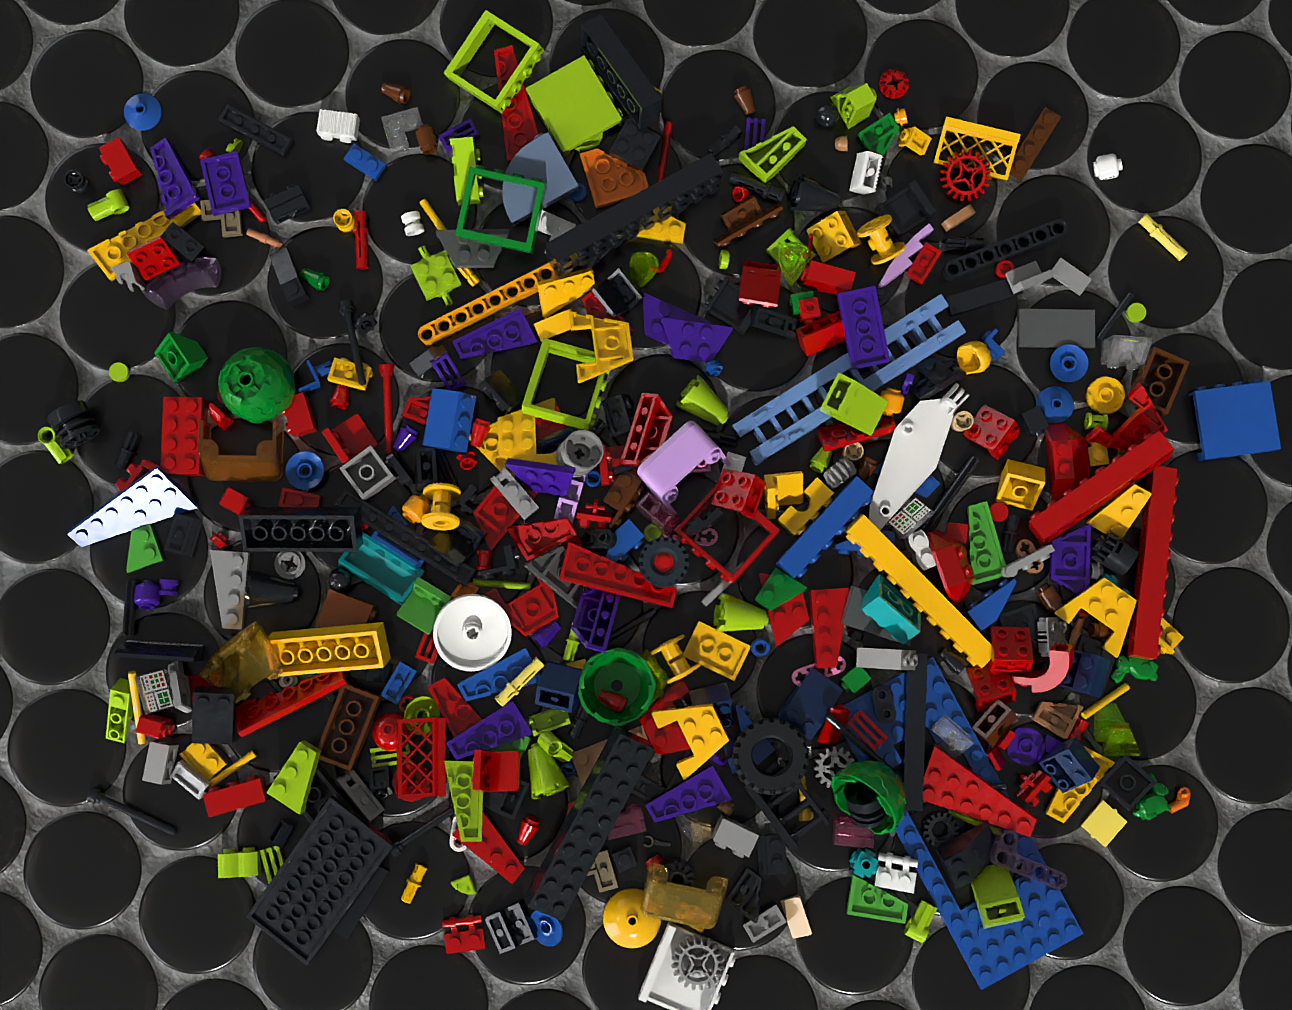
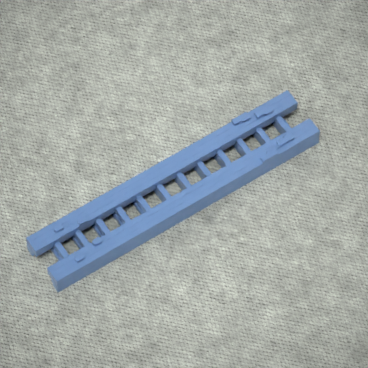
[731,294,966,465]

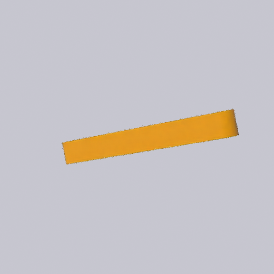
[418,263,572,345]

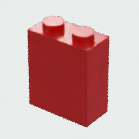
[800,260,856,296]

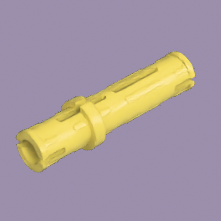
[1138,213,1188,261]
[495,657,545,707]

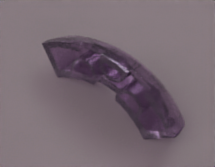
[143,258,221,310]

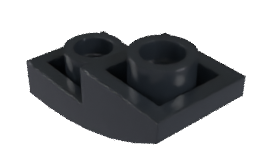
[685,508,723,536]

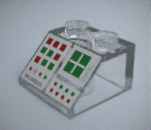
[885,497,934,541]
[135,669,175,715]

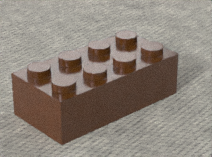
[317,682,382,771]

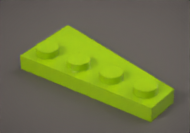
[444,761,483,842]

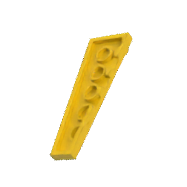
[87,203,201,281]

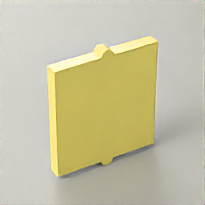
[1080,800,1127,847]

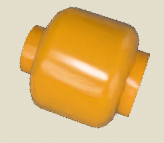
[880,388,905,417]
[402,495,431,524]

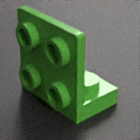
[397,577,451,635]

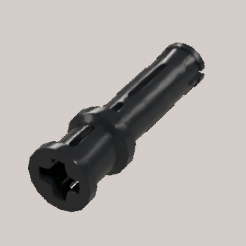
[729,171,786,205]

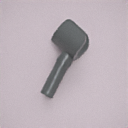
[878,170,892,191]
[643,835,671,847]

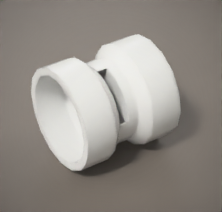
[401,211,424,236]

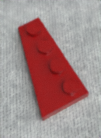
[817,416,896,452]
[427,678,483,738]
[452,811,525,884]

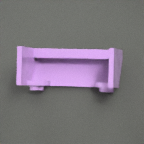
[637,421,731,516]

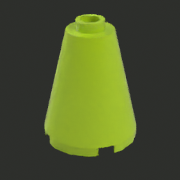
[675,375,729,425]
[713,593,769,632]
[528,743,570,799]

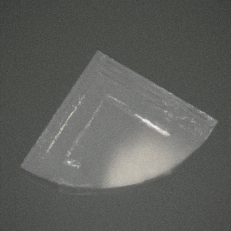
[681,822,703,842]

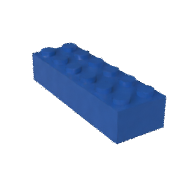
[775,476,874,578]

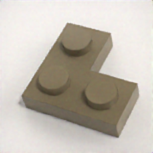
[200,200,243,238]
[587,848,619,892]

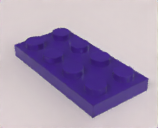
[837,286,890,370]

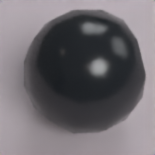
[816,103,839,127]
[328,568,352,592]

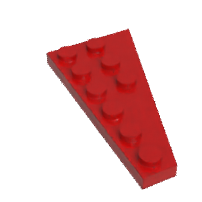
[923,744,1037,837]

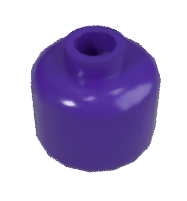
[134,580,161,610]

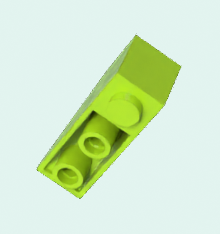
[106,678,139,743]

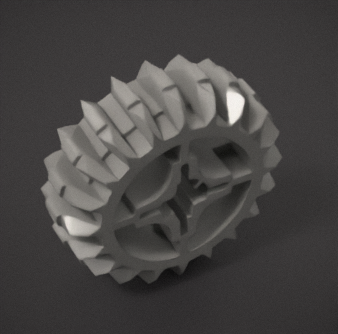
[671,935,724,990]

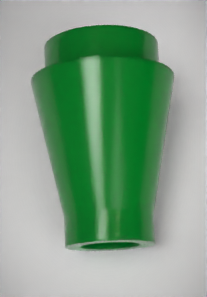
[300,268,330,291]

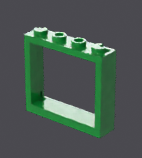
[455,165,547,254]

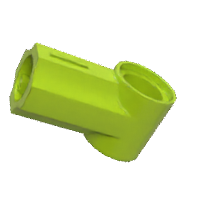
[87,189,130,221]
[38,427,74,464]
[538,731,574,763]
[904,900,938,943]

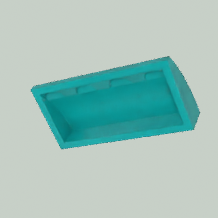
[338,532,425,605]

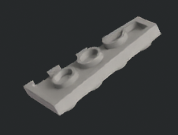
[210,550,250,630]

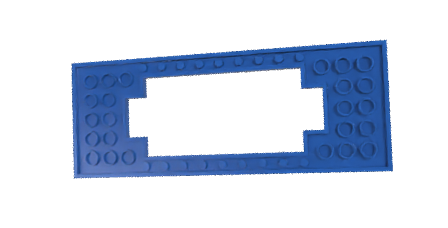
[842,657,1084,990]

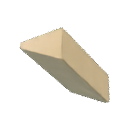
[780,894,812,938]

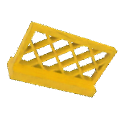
[934,117,1021,181]

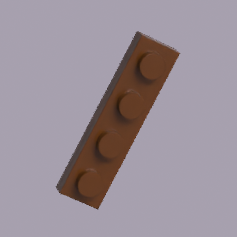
[1005,107,1061,181]

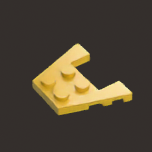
[569,312,634,383]
[498,398,557,465]
[1054,577,1137,658]
[651,704,729,780]

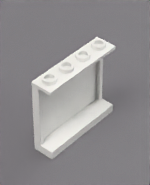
[638,922,736,1010]

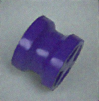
[158,579,179,596]

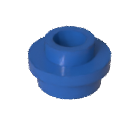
[704,360,723,377]
[751,638,770,657]

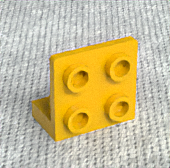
[807,211,862,263]
[764,471,803,519]

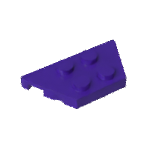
[643,293,711,346]
[660,317,733,362]
[505,458,576,496]
[1049,525,1091,595]

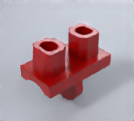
[115,463,150,493]
[576,499,612,530]
[1015,769,1053,807]

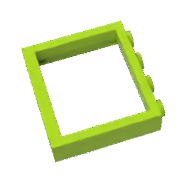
[444,10,544,114]
[522,338,611,431]

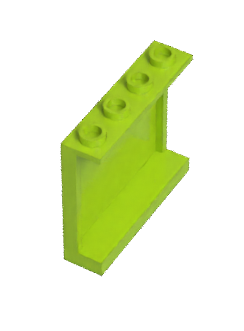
[525,55,623,158]

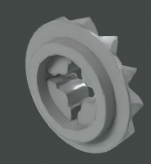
[274,552,306,579]

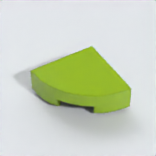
[226,138,244,153]
[451,874,477,895]

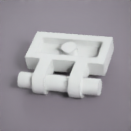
[875,852,918,894]

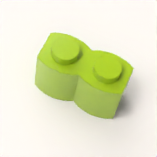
[218,847,261,878]

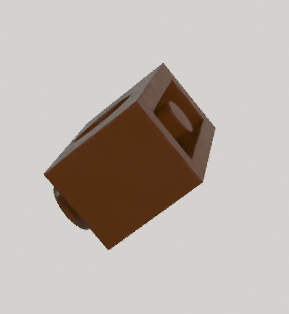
[972,699,1018,747]

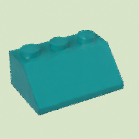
[862,574,921,645]

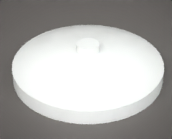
[433,594,512,671]

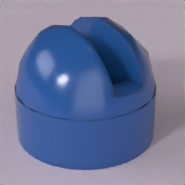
[585,471,601,487]
[560,761,576,777]

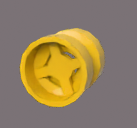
[333,209,355,232]

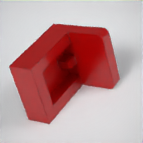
[798,297,821,325]

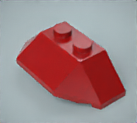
[620,393,674,466]
[1044,423,1090,500]
[927,529,974,606]

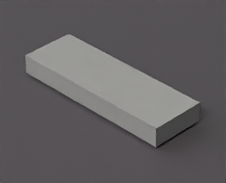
[701,562,744,606]

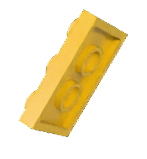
[683,621,751,681]

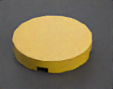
[1086,376,1125,414]

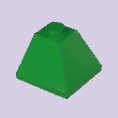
[154,332,208,384]

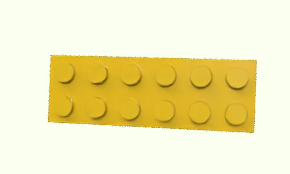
[264,622,391,677]

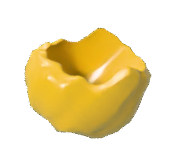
[957,341,992,374]

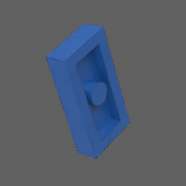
[344,144,386,181]
[381,661,417,705]

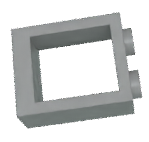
[856,648,918,670]

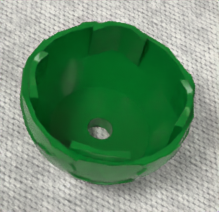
[218,347,296,423]
[578,648,656,726]
[831,760,906,835]

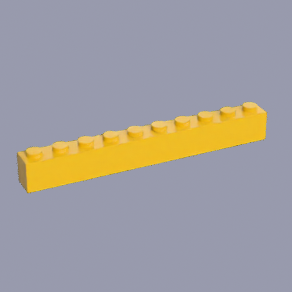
[844,514,993,668]

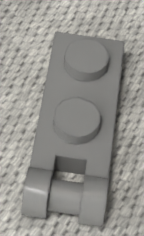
[490,467,539,520]
[1001,544,1055,578]
[334,770,385,823]

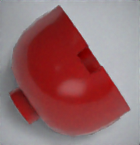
[372,712,411,752]

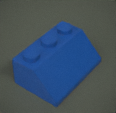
[422,388,476,453]

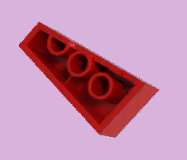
[809,588,849,669]

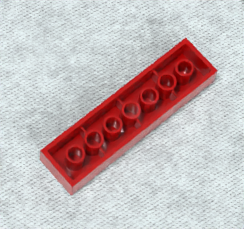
[1029,431,1174,547]

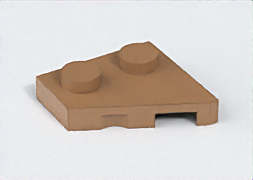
[1031,702,1083,739]

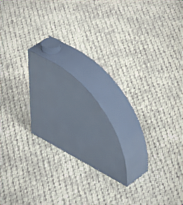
[502,132,579,226]

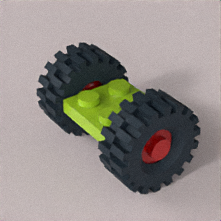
[639,537,689,587]

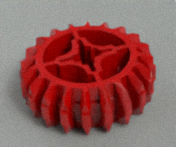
[940,149,992,201]

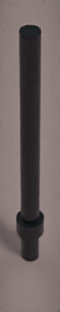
[824,713,903,782]

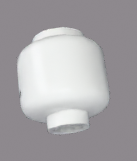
[1093,154,1122,180]

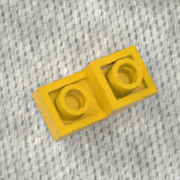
[534,309,573,342]

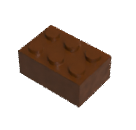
[1125,347,1190,417]

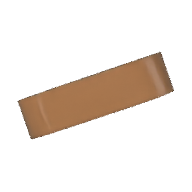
[941,204,976,232]
[1015,539,1044,574]

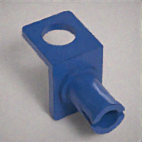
[298,360,332,393]

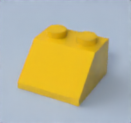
[995,459,1046,511]

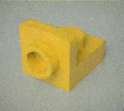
[898,127,932,155]

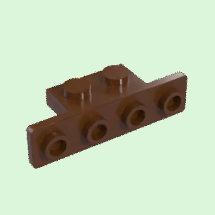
[713,196,784,247]
[603,471,645,532]

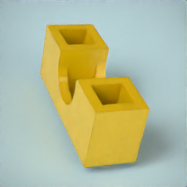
[776,477,834,536]

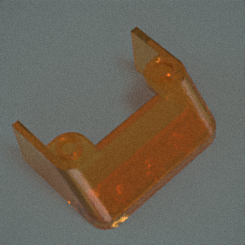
[198,420,284,482]

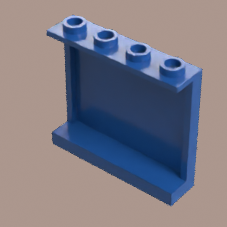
[1188,379,1281,461]

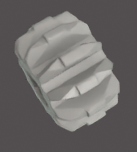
[823,458,856,489]

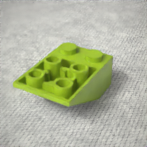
[819,372,888,436]
[970,862,1025,929]

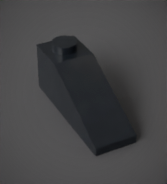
[269,247,310,306]

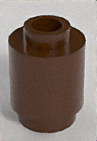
[415,124,438,155]
[1036,583,1064,613]

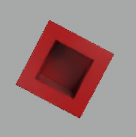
[219,487,253,515]

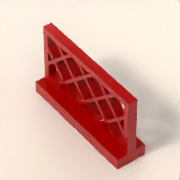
[397,716,446,799]

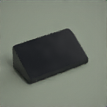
[409,341,451,379]

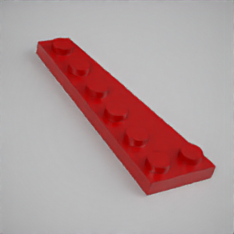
[494,45,538,163]
[559,542,677,608]
[234,671,347,737]

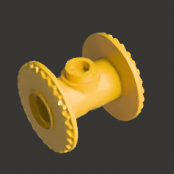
[857,215,906,265]
[421,483,461,531]
[651,634,701,684]

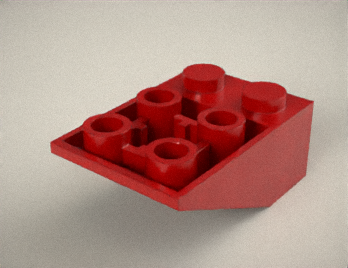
[739,260,781,308]

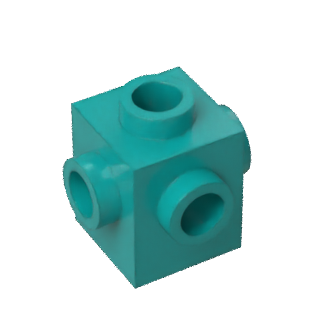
[849,848,879,878]

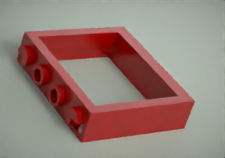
[675,483,780,584]

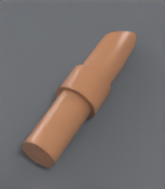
[246,228,283,247]
[1068,617,1084,649]

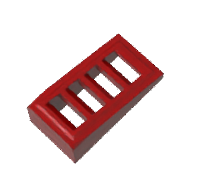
[208,403,234,430]

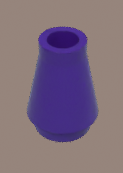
[392,423,419,453]
[532,620,561,648]

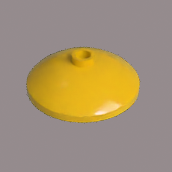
[603,888,661,948]

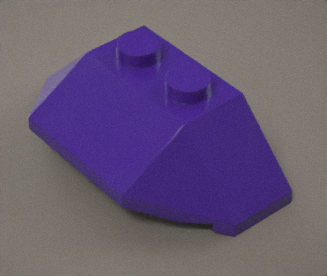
[571,588,621,653]

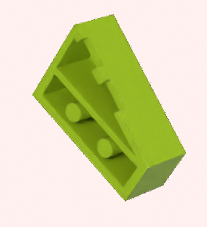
[830,83,877,129]
[738,126,807,184]
[450,137,484,205]
[266,740,321,815]

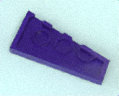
[150,137,200,220]
[452,308,538,359]
[446,701,533,760]
[645,765,732,822]

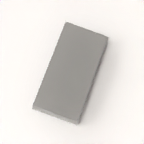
[1051,258,1092,296]
[170,760,211,800]

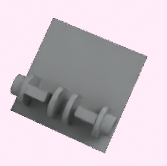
[1037,617,1067,657]

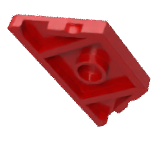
[473,484,538,551]
[758,573,809,646]

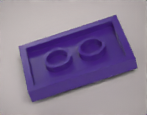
[200,151,251,216]

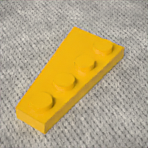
[1045,746,1115,823]

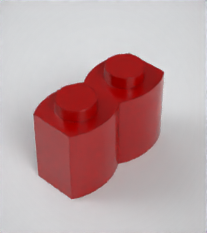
[136,713,175,739]

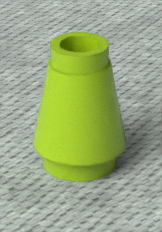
[810,447,834,474]

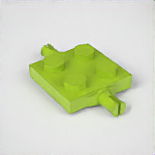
[410,246,461,306]

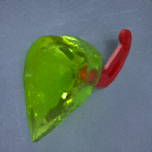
[778,233,813,286]
[629,249,672,289]

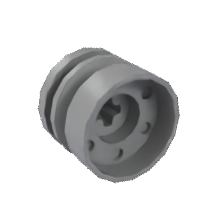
[555,430,604,477]

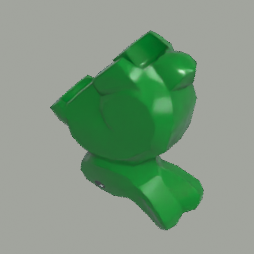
[1111,654,1158,683]
[1133,773,1171,820]

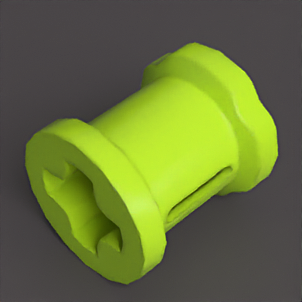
[1084,412,1108,431]

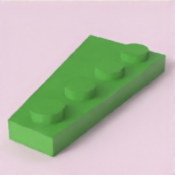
[967,501,1006,585]

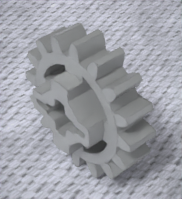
[813,746,854,788]

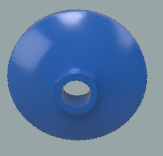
[124,94,162,131]
[1050,344,1088,382]
[1035,386,1074,424]
[286,451,324,490]
[530,911,563,947]

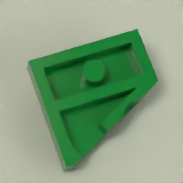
[857,113,900,160]
[755,568,807,611]

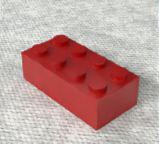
[161,397,208,476]

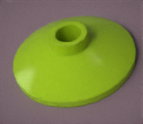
[404,696,440,735]

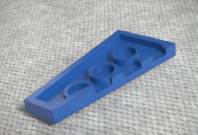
[457,647,541,701]

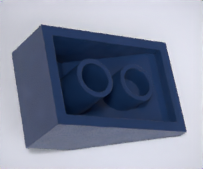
[778,667,844,740]

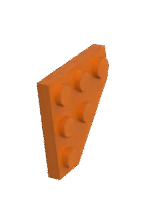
[580,148,649,209]

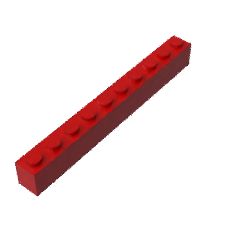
[1127,466,1179,660]

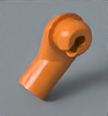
[1169,787,1191,813]

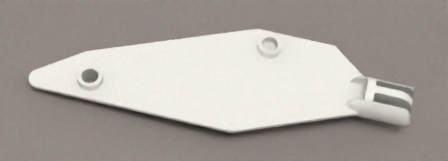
[868,383,970,530]

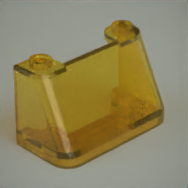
[199,621,283,704]
[640,863,728,929]

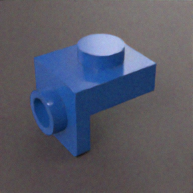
[981,328,1006,360]

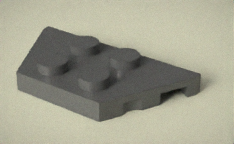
[436,229,509,269]
[524,546,587,609]

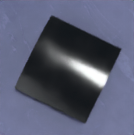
[484,901,538,954]

